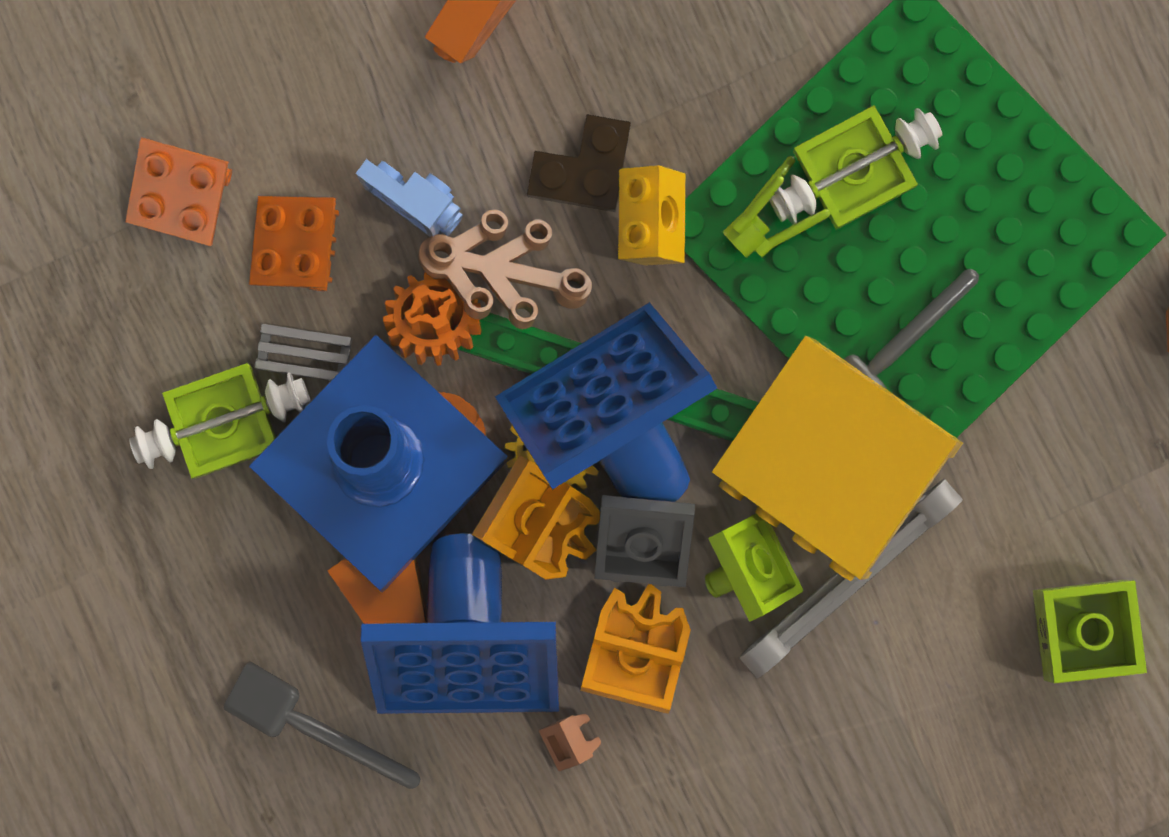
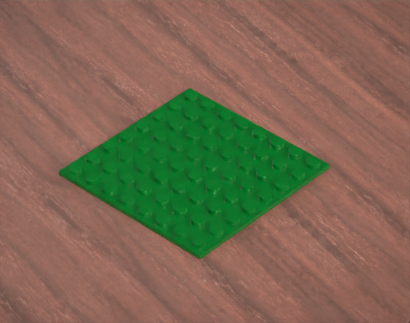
[685,0,1167,438]

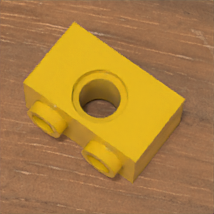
[618,165,686,266]

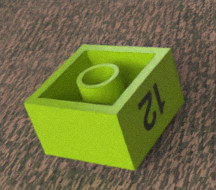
[1033,580,1147,684]

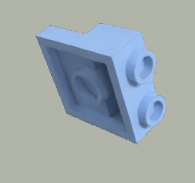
[355,159,463,237]

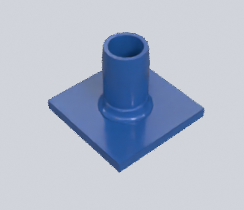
[495,302,718,502]
[249,335,509,593]
[361,533,559,714]

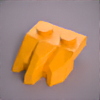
[472,455,601,580]
[580,584,691,714]

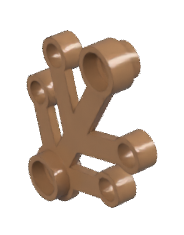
[418,210,592,329]

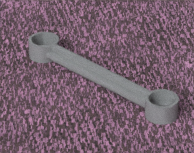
[739,479,963,679]

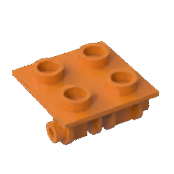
[125,137,232,246]
[249,196,339,292]

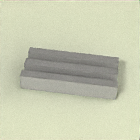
[254,324,352,381]

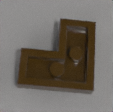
[527,114,631,212]

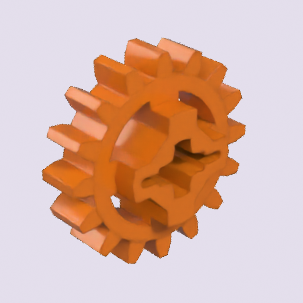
[383,272,482,366]

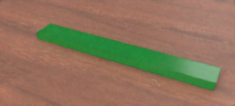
[457,313,759,442]

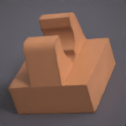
[539,714,601,771]

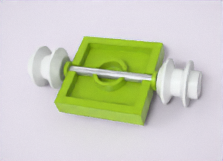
[770,105,942,230]
[129,363,311,479]

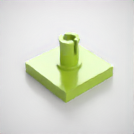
[705,514,804,622]

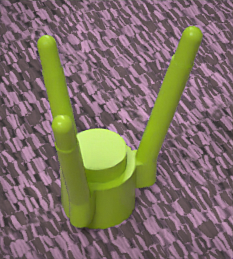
[722,156,830,258]

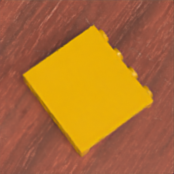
[712,336,963,581]

